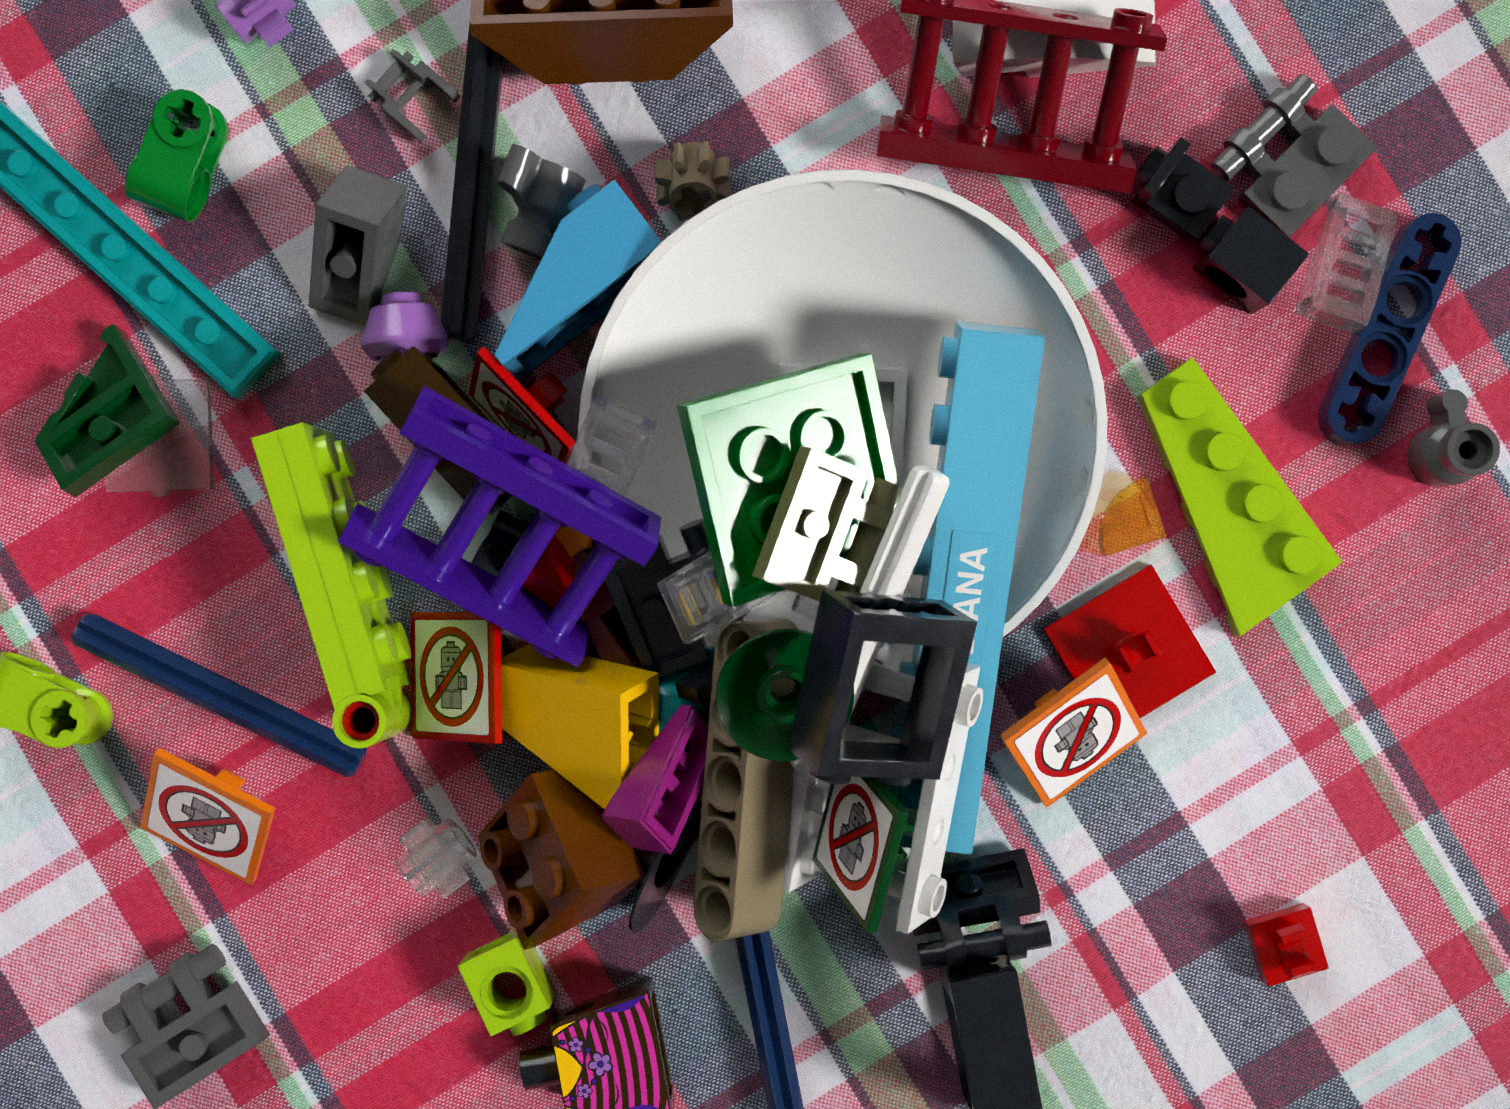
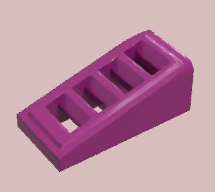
[602,704,708,855]

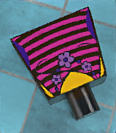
[519,977,675,1109]

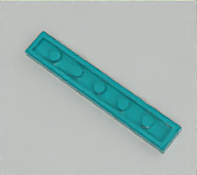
[0,101,282,400]

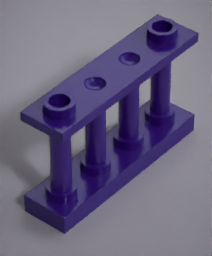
[338,386,661,668]

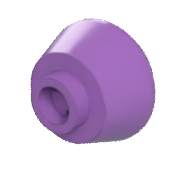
[360,292,449,361]

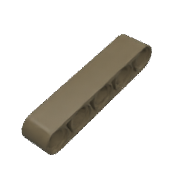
[693,619,799,942]

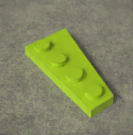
[1137,357,1342,637]

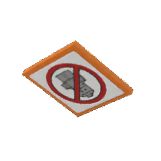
[999,658,1148,808]
[140,748,276,886]

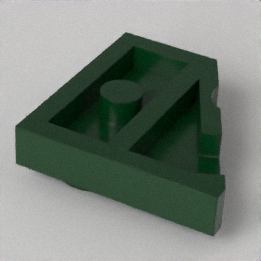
[34,324,180,497]

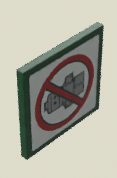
[812,777,914,934]

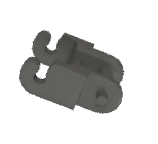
[364,49,461,143]

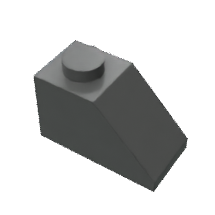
[308,165,407,326]

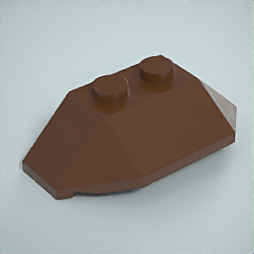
[469,0,733,85]

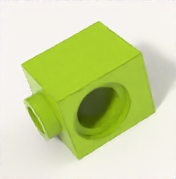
[457,930,557,1036]

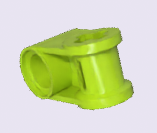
[0,651,113,748]

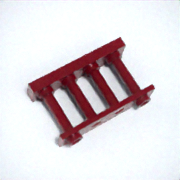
[876,0,1168,194]

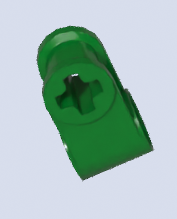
[125,89,229,223]

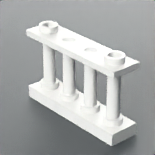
[783,663,983,934]

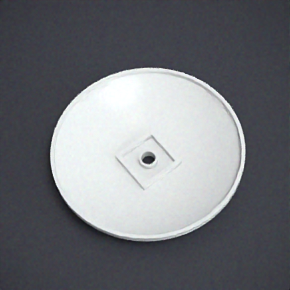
[578,169,1107,691]

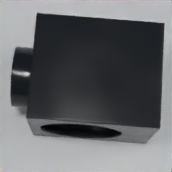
[1193,206,1309,314]

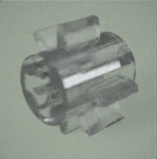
[396,817,477,899]

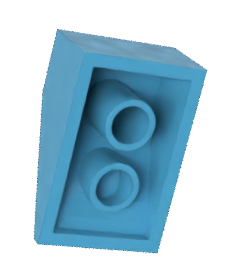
[495,180,662,380]

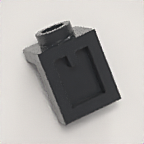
[1131,137,1235,244]

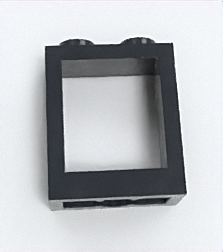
[788,590,977,786]
[938,955,1043,1109]

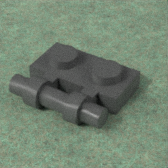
[1210,74,1377,237]
[102,944,270,1109]

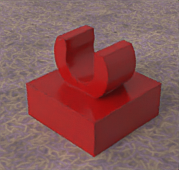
[1243,903,1329,987]

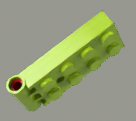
[251,422,412,748]

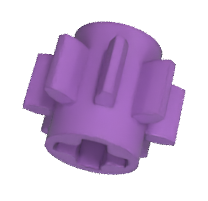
[215,0,297,47]

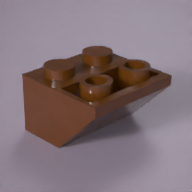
[477,769,646,950]

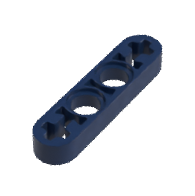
[1318,213,1462,446]

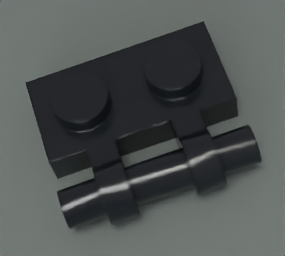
[605,519,748,678]
[901,848,1052,972]

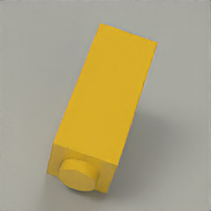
[501,644,659,809]

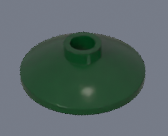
[716,628,854,761]

